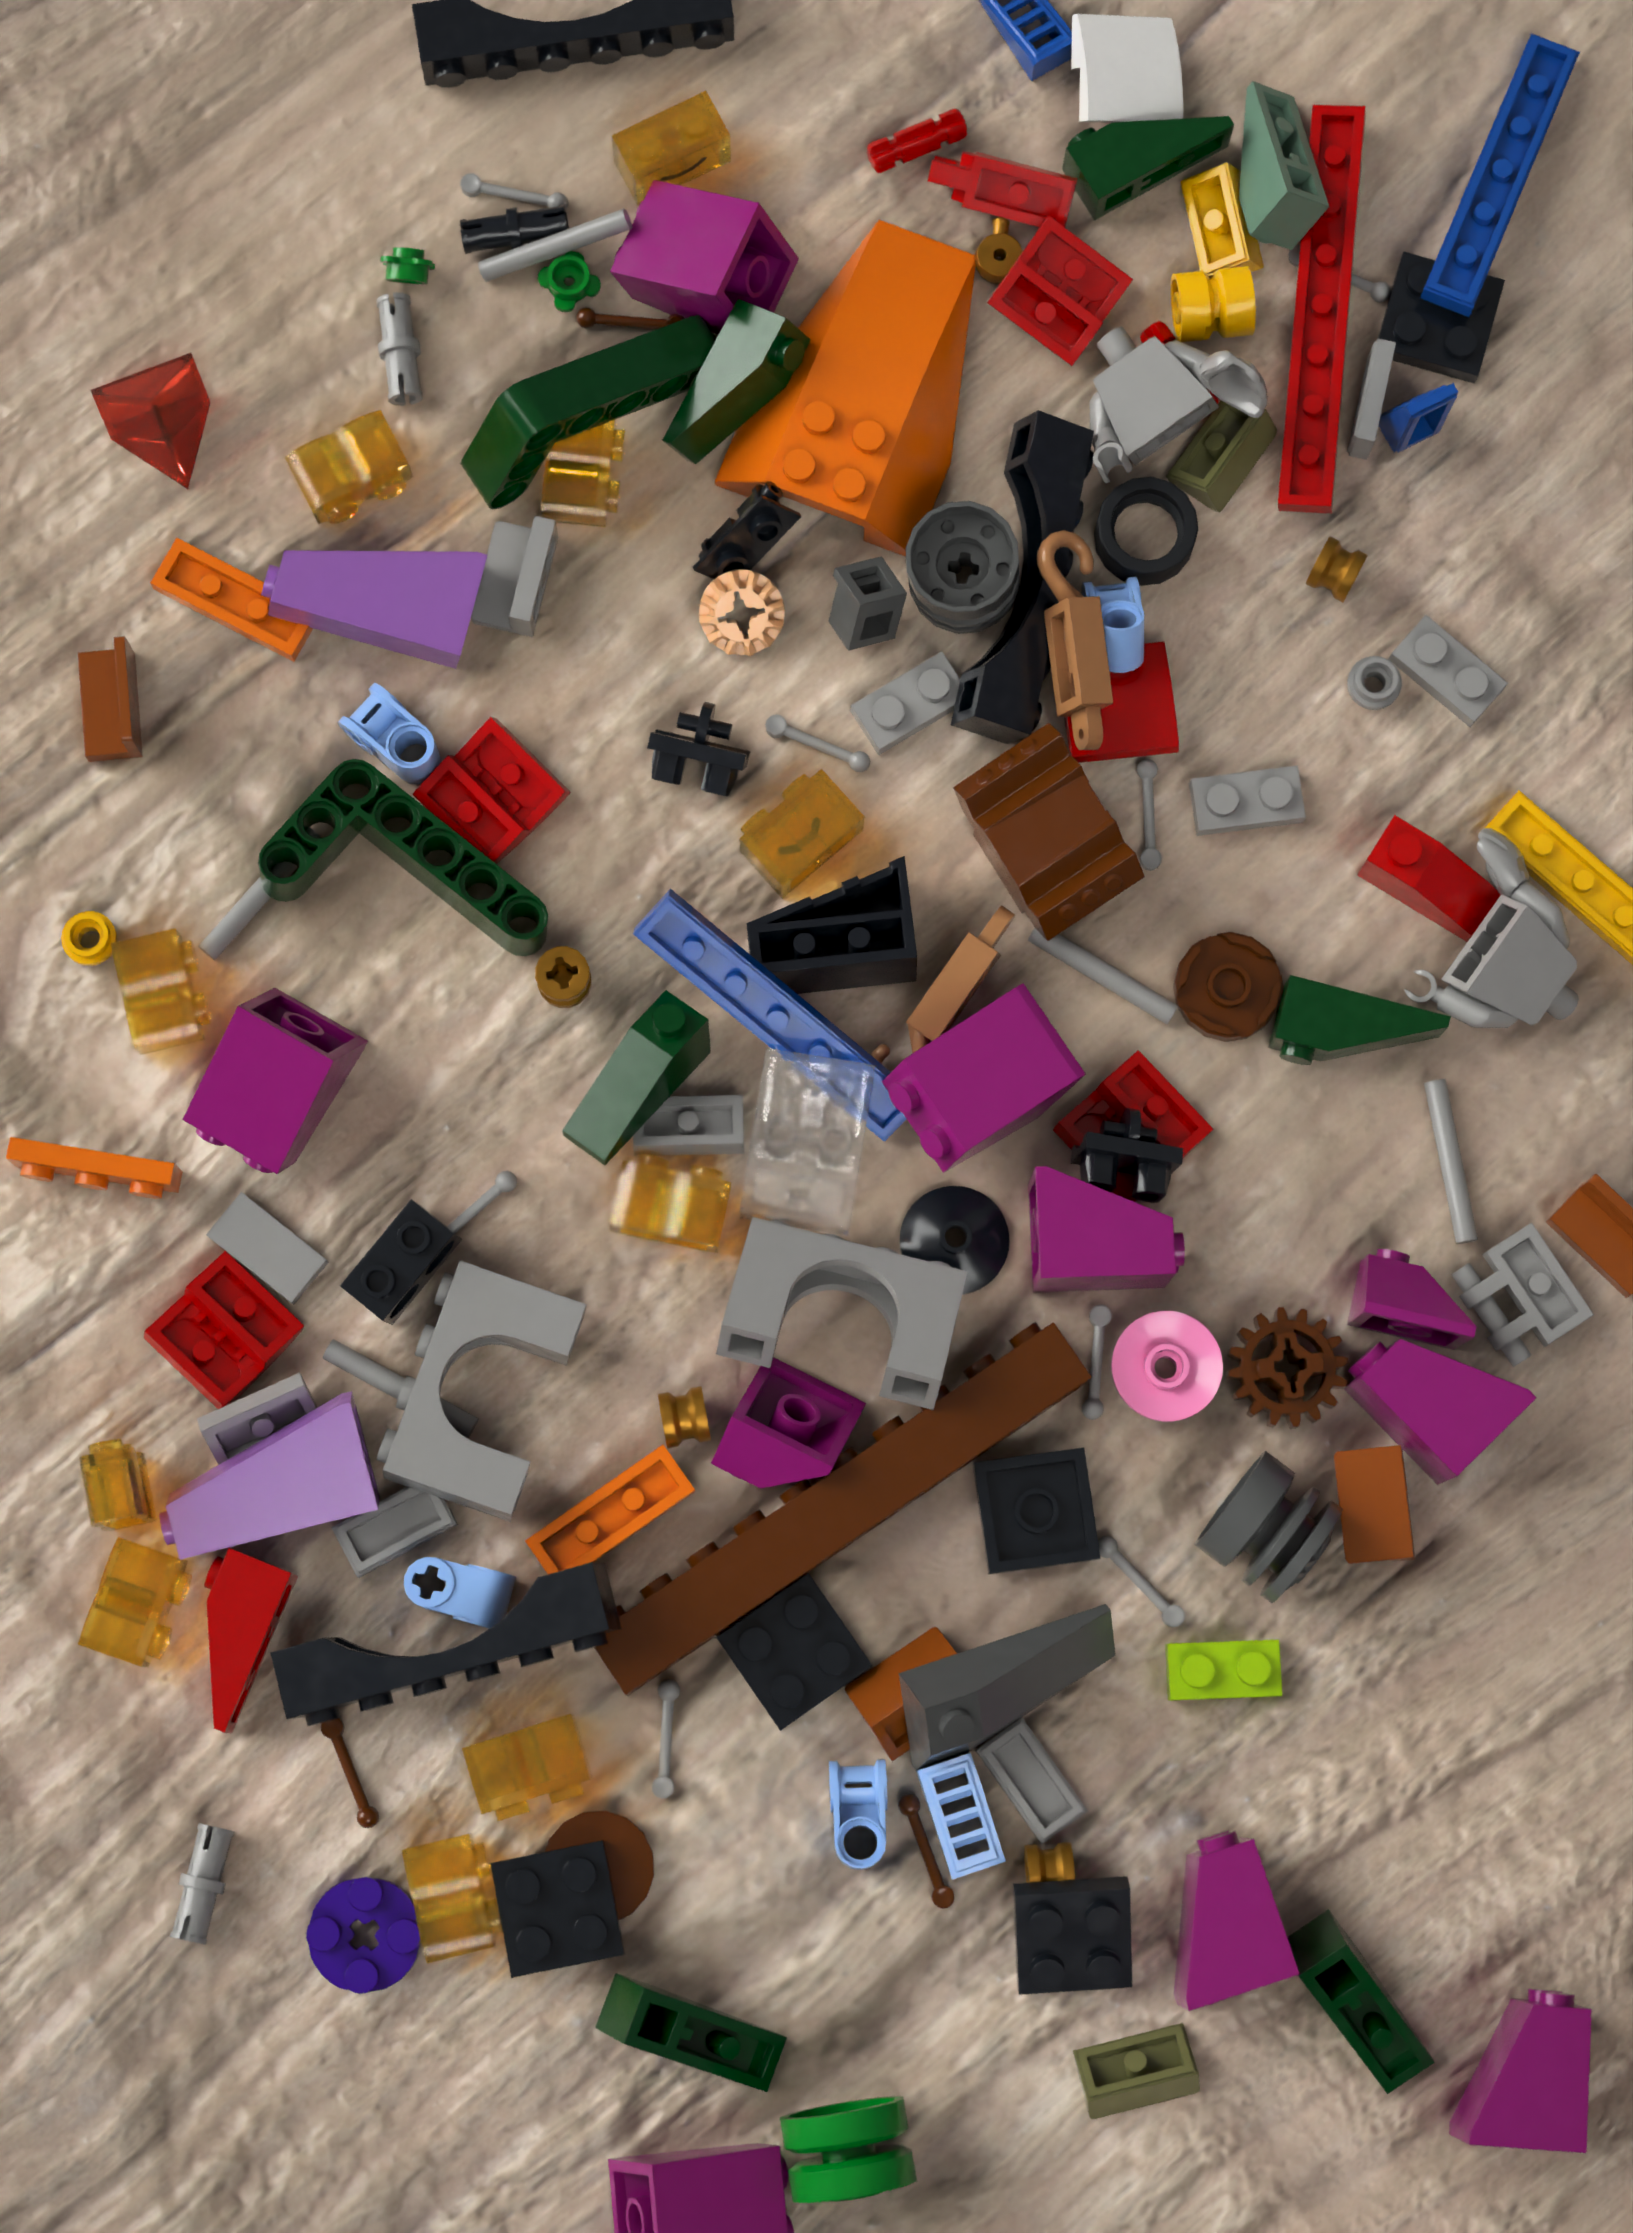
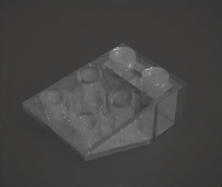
[739,1048,876,1236]

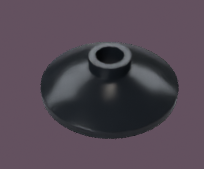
[900,1186,1010,1295]

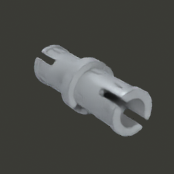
[377,293,422,406]
[170,1823,234,1945]

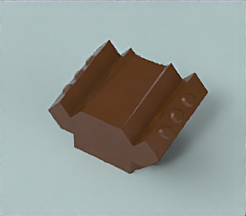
[953,723,1145,941]

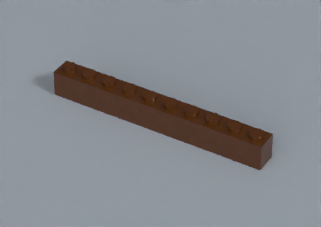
[595,1322,1092,1696]

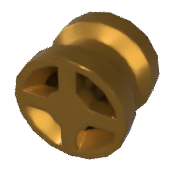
[1305,536,1368,603]
[535,946,591,1008]
[658,1386,711,1449]
[1024,1842,1075,1883]

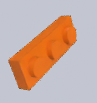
[150,537,313,662]
[6,1137,183,1199]
[525,1444,696,1574]

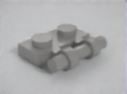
[1451,1223,1594,1367]

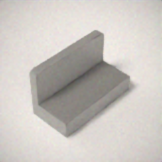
[471,516,558,637]

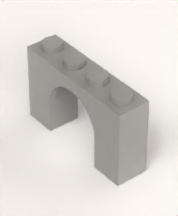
[716,1217,968,1410]
[377,1261,586,1522]

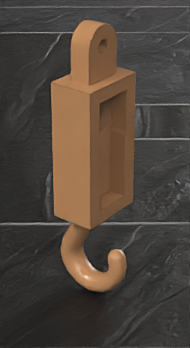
[1037,530,1113,750]
[871,905,1015,1064]

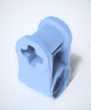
[1082,576,1144,673]
[338,683,441,784]
[404,1557,516,1629]
[829,1759,887,1870]

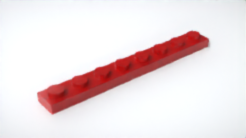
[1278,105,1366,514]

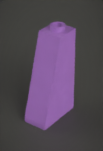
[261,550,488,669]
[159,1391,380,1560]

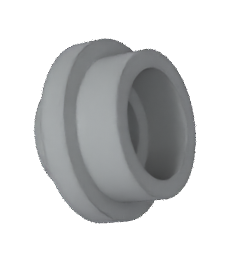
[1347,656,1402,710]

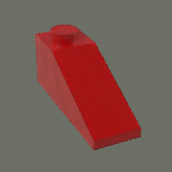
[1357,815,1500,942]
[204,1548,298,1733]

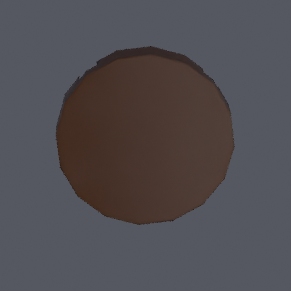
[1173,932,1284,1042]
[545,1811,654,1920]

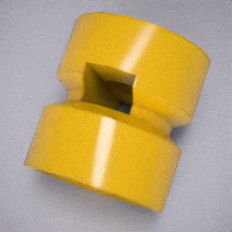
[1171,266,1256,342]

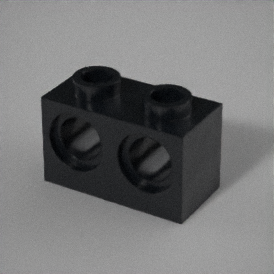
[340,1199,462,1325]

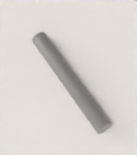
[478,208,632,282]
[198,827,321,961]
[1028,928,1178,1024]
[1424,1079,1478,1244]
[323,1339,479,1438]

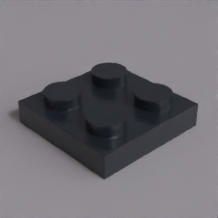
[1378,251,1505,384]
[973,1447,1101,1575]
[716,1573,873,1731]
[490,1840,625,1978]
[1013,1876,1132,1995]

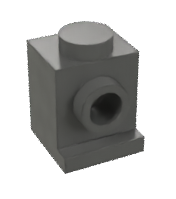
[828,556,907,651]

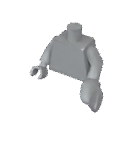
[1090,327,1268,483]
[1405,828,1579,1028]

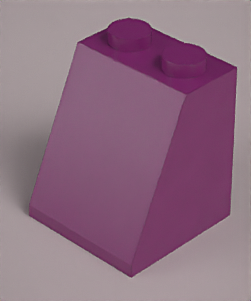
[610,180,799,335]
[882,983,1086,1173]
[182,988,368,1174]
[1028,1166,1185,1292]
[1344,1339,1537,1485]
[1174,1830,1299,2011]
[1449,1989,1592,2153]
[608,2143,794,2233]

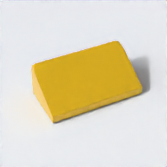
[1180,162,1264,278]

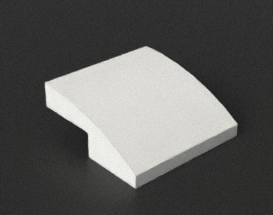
[1071,14,1183,123]

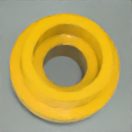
[61,911,117,966]

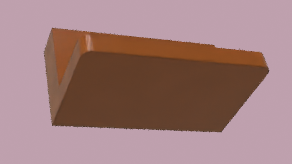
[78,636,143,762]
[1546,1174,1633,1298]
[1334,1445,1415,1564]
[845,1627,957,1761]

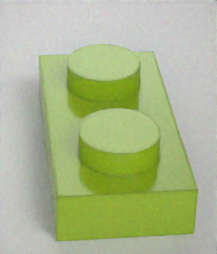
[1165,1639,1282,1701]

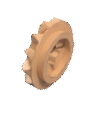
[699,569,785,656]

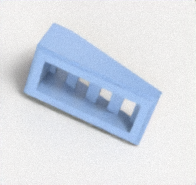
[916,1753,1006,1880]

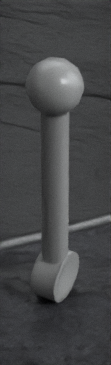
[460,173,568,209]
[1288,245,1391,302]
[765,715,870,772]
[1137,759,1162,871]
[447,1171,517,1233]
[1082,1305,1112,1420]
[1098,1536,1185,1627]
[652,1679,680,1799]

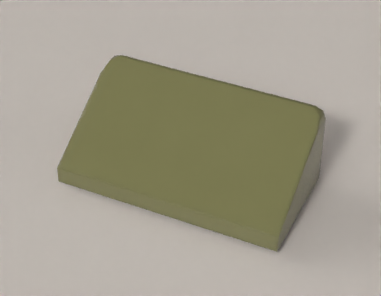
[1166,400,1277,512]
[1073,2023,1200,2119]

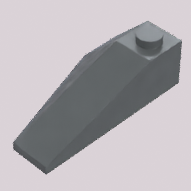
[899,1604,1116,1771]

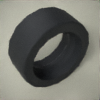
[1094,477,1199,586]

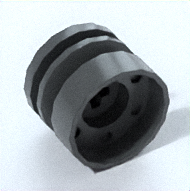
[905,501,1020,634]
[1194,1451,1343,1603]

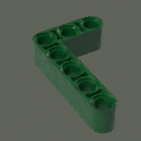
[460,315,716,510]
[258,759,548,957]

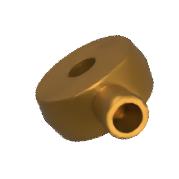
[975,217,1023,284]

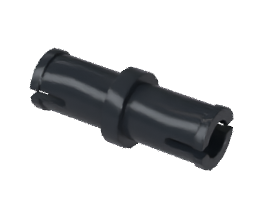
[460,204,569,254]

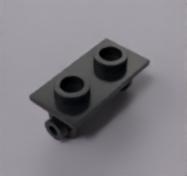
[693,481,801,579]

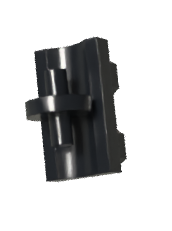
[647,702,751,797]
[1071,1108,1183,1203]

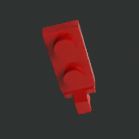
[927,151,1078,227]

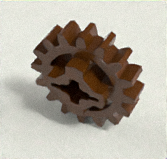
[1226,1307,1349,1429]

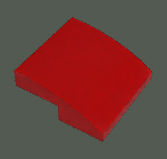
[987,216,1133,366]
[1064,641,1179,763]
[412,717,571,864]
[1053,1050,1213,1202]
[143,1251,304,1409]

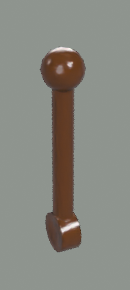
[576,307,685,329]
[321,1719,379,1828]
[898,1794,955,1908]

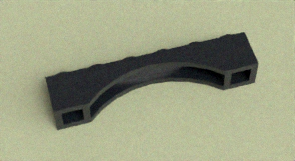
[412,0,734,87]
[951,410,1094,744]
[271,1562,622,1726]

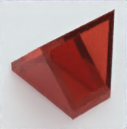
[91,353,211,489]

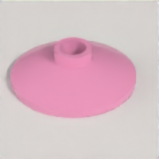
[1111,1311,1223,1422]

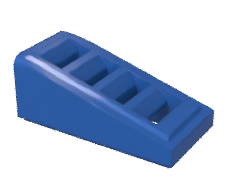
[979,0,1072,82]
[1378,383,1459,453]

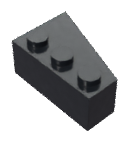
[746,856,917,994]

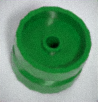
[780,2096,917,2203]

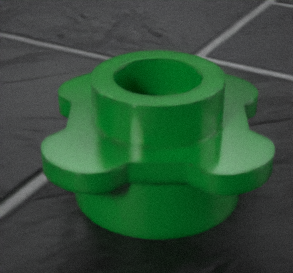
[380,247,435,285]
[538,251,601,312]

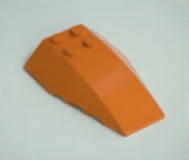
[715,220,976,557]

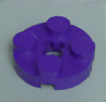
[306,1877,422,1994]

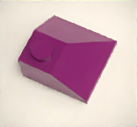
[1347,1249,1477,1350]
[711,1357,866,1489]

